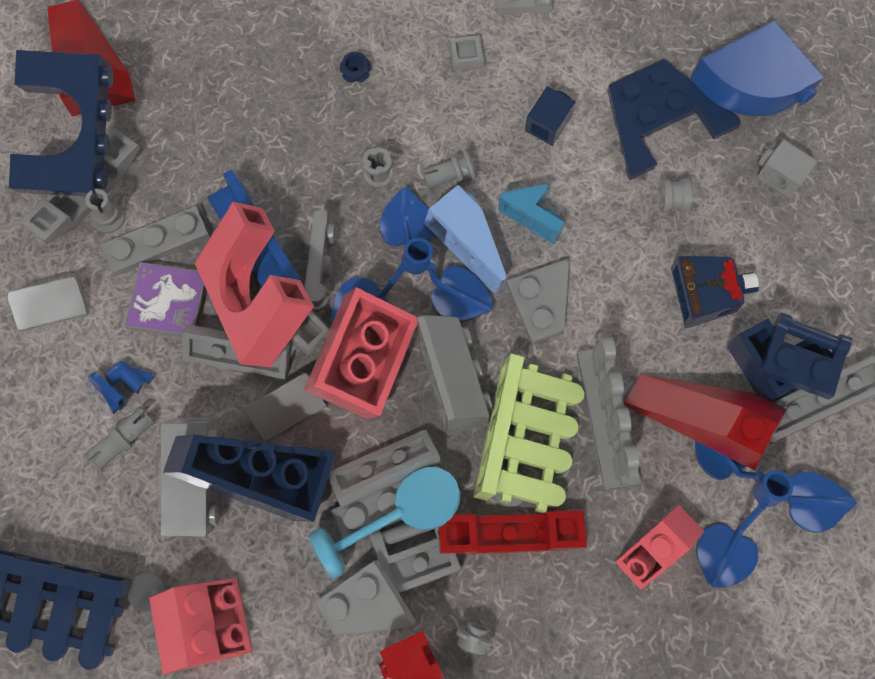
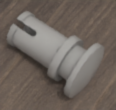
[423,149,476,190]
[85,189,125,234]

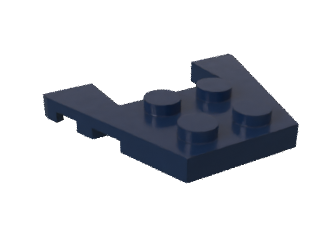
[607,59,741,180]

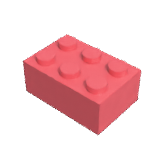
[304,287,417,419]

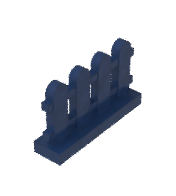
[0,549,132,670]

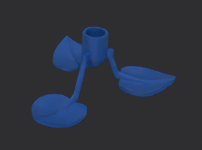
[331,187,493,322]
[695,441,857,588]

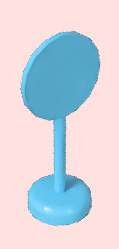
[309,467,461,579]

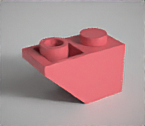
[616,504,705,590]

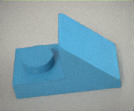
[498,184,565,244]

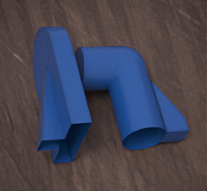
[88,361,155,414]

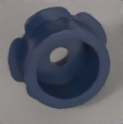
[339,52,371,83]

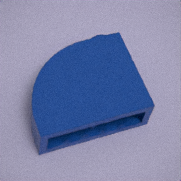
[691,21,824,116]

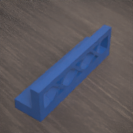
[207,169,300,287]

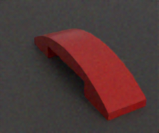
[438,510,587,555]

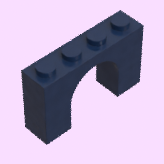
[8,50,114,197]

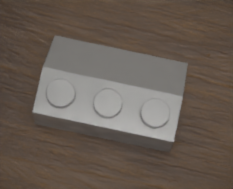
[417,315,493,436]

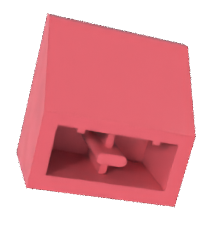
[149,578,252,675]

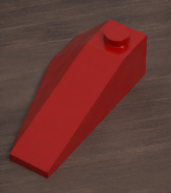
[47,0,136,117]
[624,374,788,471]

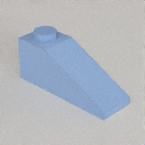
[424,185,507,293]

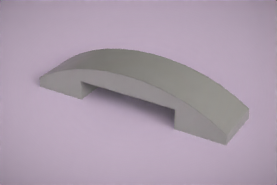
[20,127,140,244]

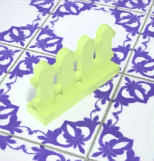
[473,353,585,513]

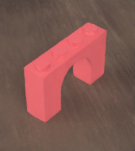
[195,201,314,367]

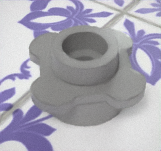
[456,622,494,655]

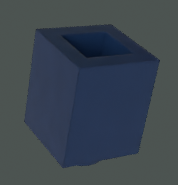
[525,86,576,146]

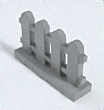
[576,332,641,491]

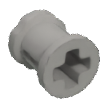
[362,147,393,188]

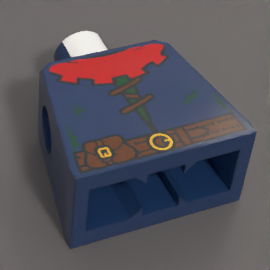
[671,256,759,329]

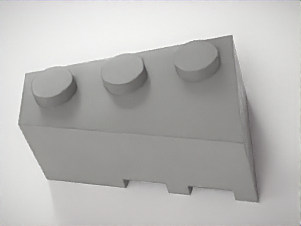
[161,417,221,537]

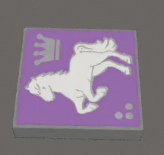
[124,262,206,338]

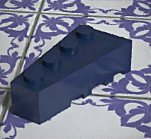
[163,434,336,522]

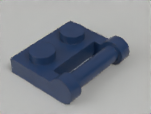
[759,312,852,400]

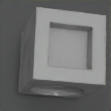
[757,139,817,199]

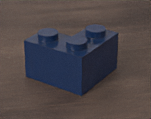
[727,319,831,402]

